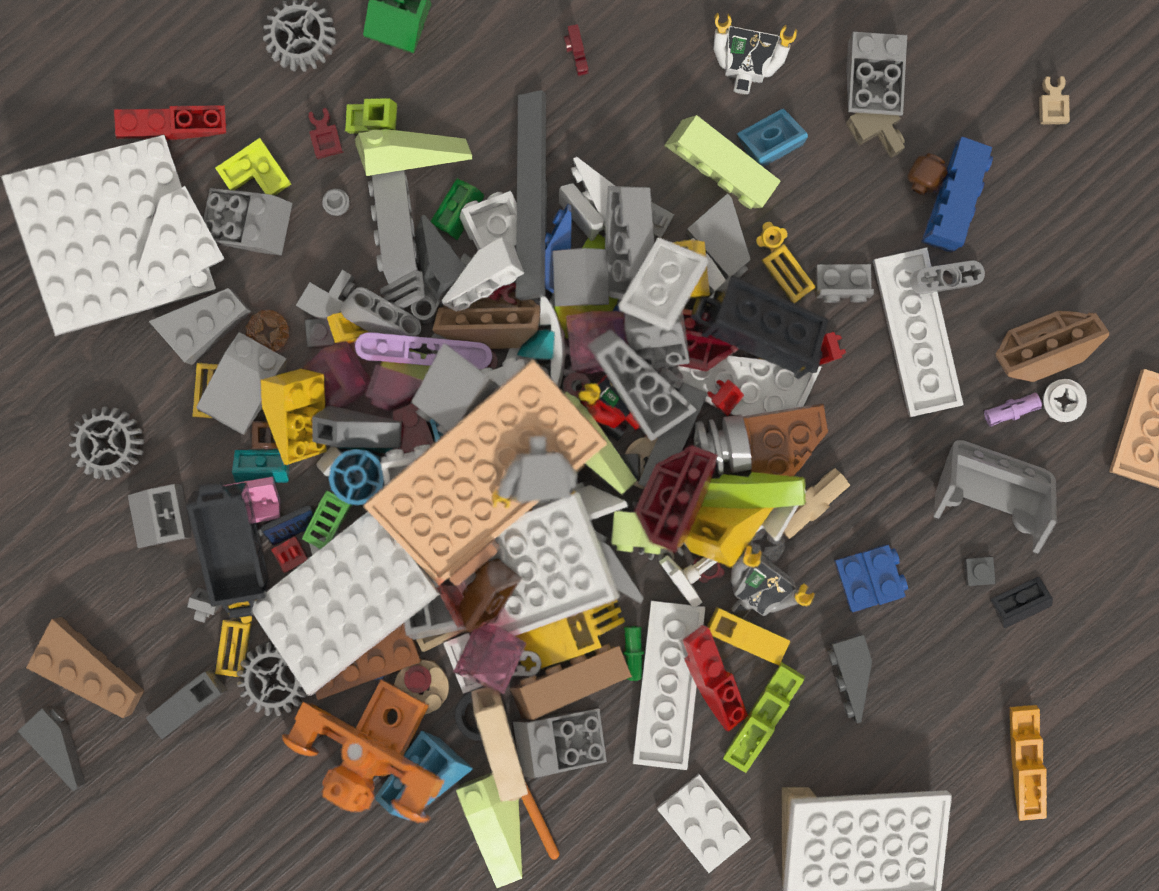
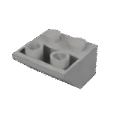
[625,310,690,368]
[128,484,192,548]

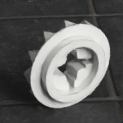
[1042,379,1087,422]

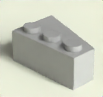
[149,288,252,365]
[404,568,465,640]

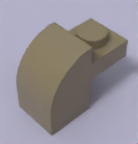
[846,113,905,158]

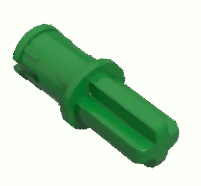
[623,626,644,681]

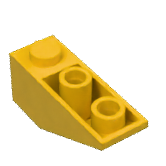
[707,607,790,665]

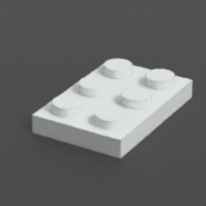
[619,238,708,331]
[657,773,751,873]

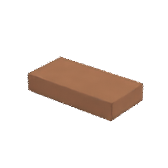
[449,540,499,586]

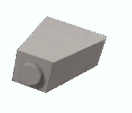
[686,194,750,280]

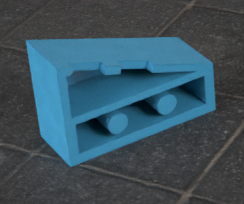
[374,731,473,820]

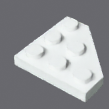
[137,186,224,296]

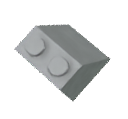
[412,343,500,435]

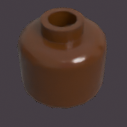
[907,153,948,196]

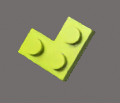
[216,138,291,196]

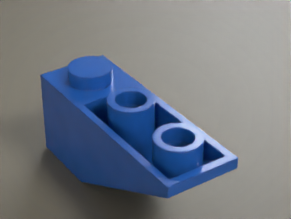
[545,204,571,293]

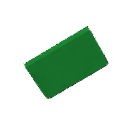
[430,178,484,240]

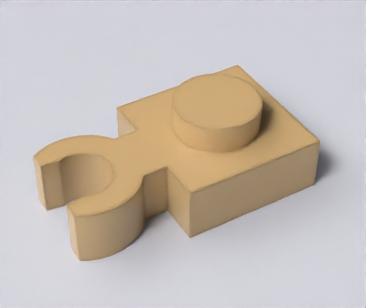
[1039,76,1070,124]

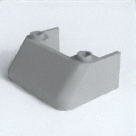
[934,440,1057,553]

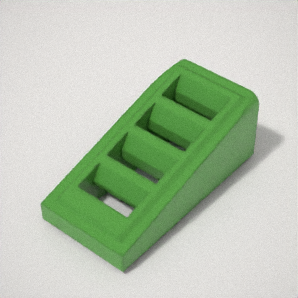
[302,490,353,549]

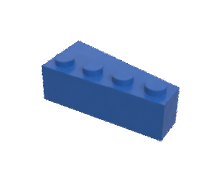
[921,137,993,253]

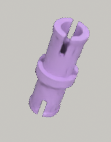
[984,392,1042,427]

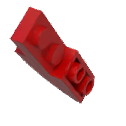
[114,105,226,140]
[682,625,748,732]

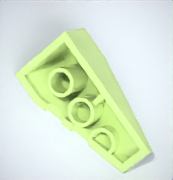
[355,129,472,176]
[564,392,637,494]
[456,772,522,888]

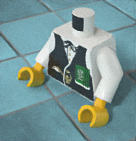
[713,13,797,94]

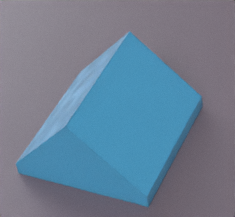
[737,108,808,167]

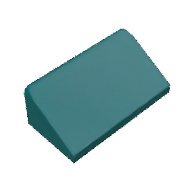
[517,330,555,359]
[232,450,289,483]

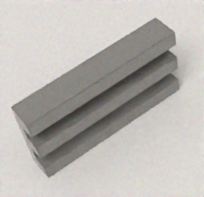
[380,270,425,309]

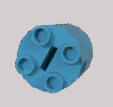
[329,449,385,505]

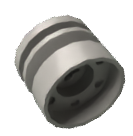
[693,414,752,475]

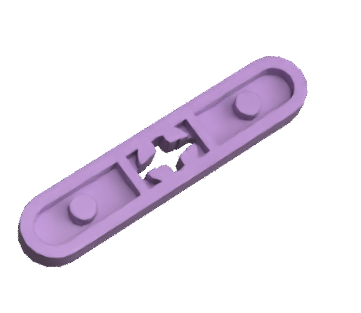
[355,333,492,369]

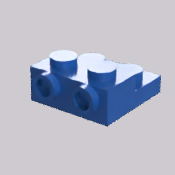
[834,544,908,612]

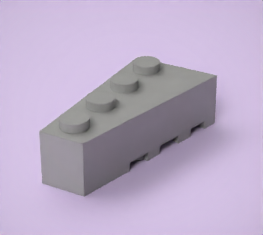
[368,170,419,284]
[605,186,654,299]
[588,330,697,441]

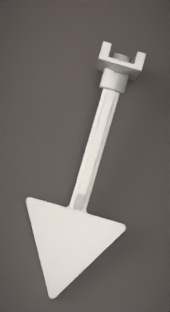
[659,490,806,609]

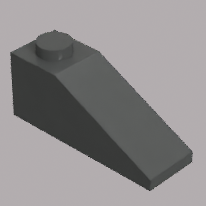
[18,705,85,791]

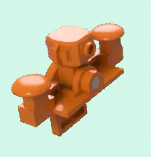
[282,680,445,822]

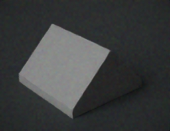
[552,248,609,306]

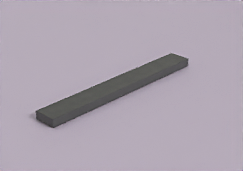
[516,90,546,301]

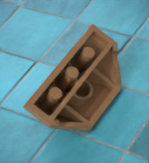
[433,292,540,349]
[996,311,1110,382]

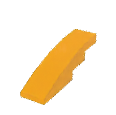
[1009,705,1047,821]

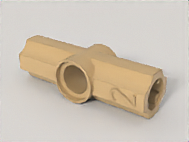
[783,468,850,539]

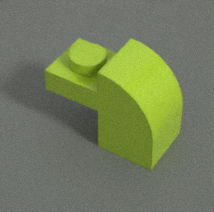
[345,98,397,133]

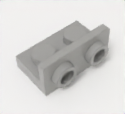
[816,264,874,303]

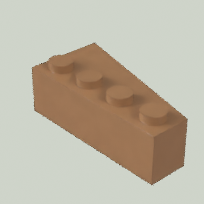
[26,617,144,718]
[510,643,631,720]

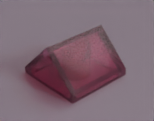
[453,624,527,694]

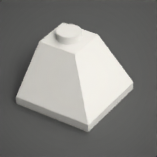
[575,482,627,520]

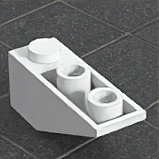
[571,157,615,233]
[442,237,524,312]

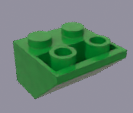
[363,0,431,54]

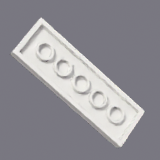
[873,248,963,417]
[633,600,705,770]

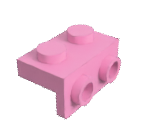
[223,477,280,523]

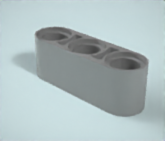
[341,288,421,337]

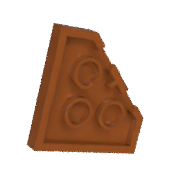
[742,403,828,477]

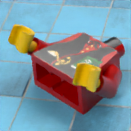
[579,344,640,430]

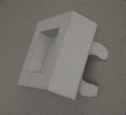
[651,202,674,238]
[187,587,221,623]

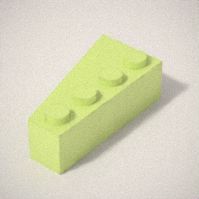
[664,115,781,209]

